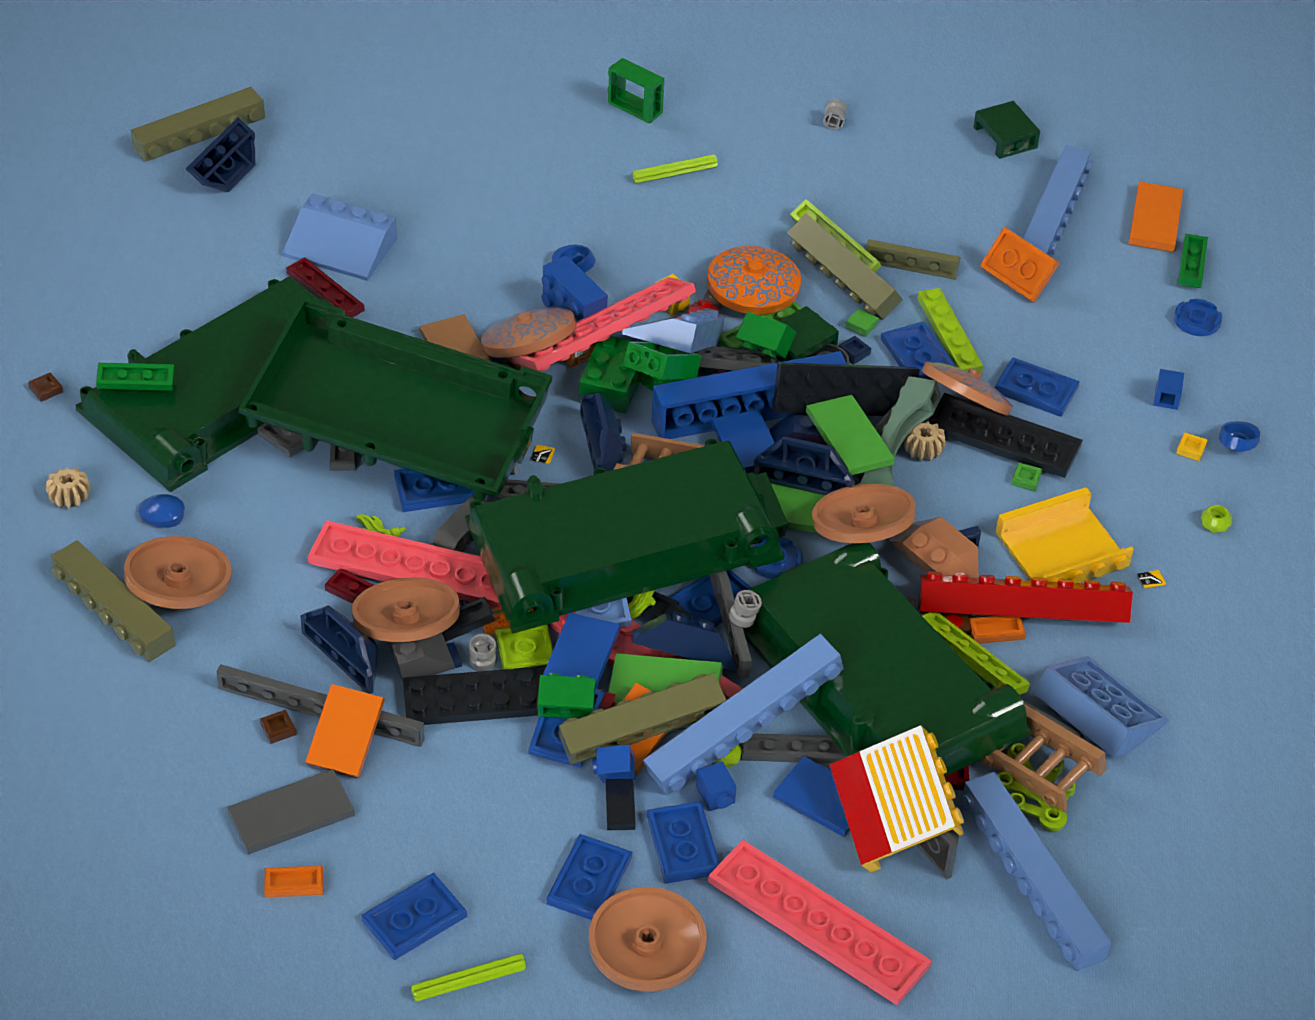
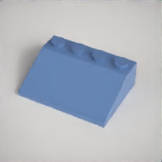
[283,193,397,281]
[622,308,725,353]
[1033,656,1169,758]

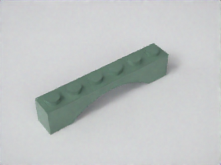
[857,377,941,487]

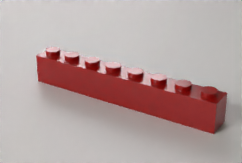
[918,572,1133,623]

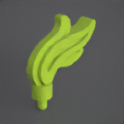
[356,514,406,537]
[628,590,656,619]

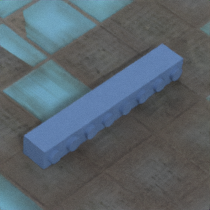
[1023,145,1093,257]
[643,634,844,795]
[961,772,1111,971]

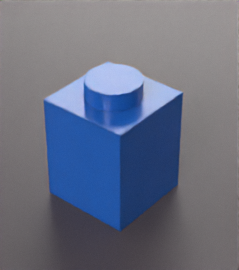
[1153,369,1184,410]
[592,745,635,783]
[696,761,736,811]

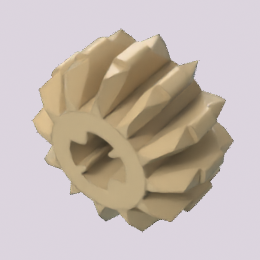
[903,421,946,461]
[46,466,91,509]

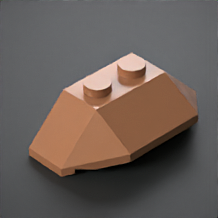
[889,517,979,578]

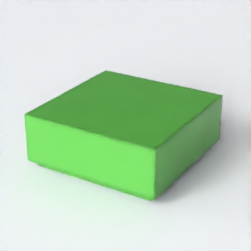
[846,308,879,337]
[1011,463,1042,491]

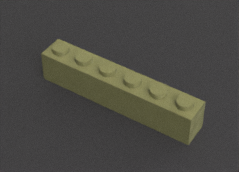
[131,87,265,162]
[787,213,903,320]
[51,540,175,662]
[559,673,726,765]

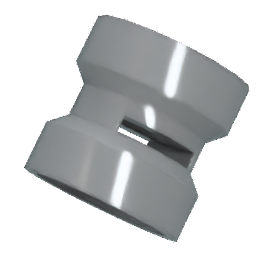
[823,99,847,130]
[729,590,762,628]
[469,634,496,671]

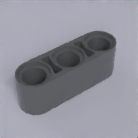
[433,495,489,552]

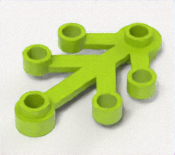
[997,743,1076,832]

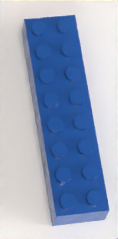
[651,351,847,439]

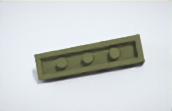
[866,239,961,280]

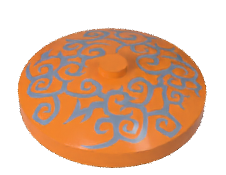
[707,246,801,315]

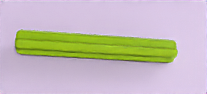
[632,154,718,183]
[411,953,526,1001]

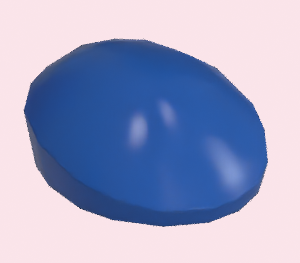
[552,244,596,273]
[1219,421,1260,452]
[138,494,185,528]

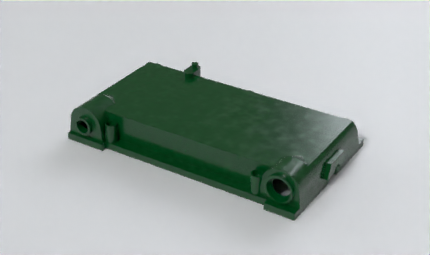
[75,276,332,492]
[239,296,552,501]
[465,439,784,634]
[743,543,1031,777]

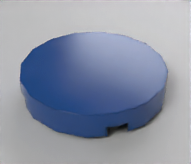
[1174,299,1222,336]
[754,537,803,579]

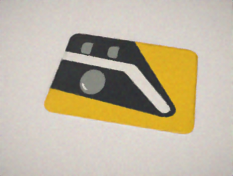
[531,445,555,464]
[1137,570,1166,589]

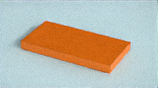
[1128,181,1183,252]

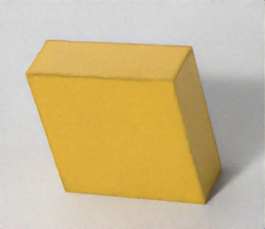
[1176,432,1208,462]

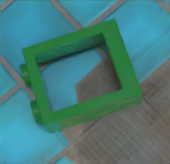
[607,58,665,124]
[623,342,702,380]

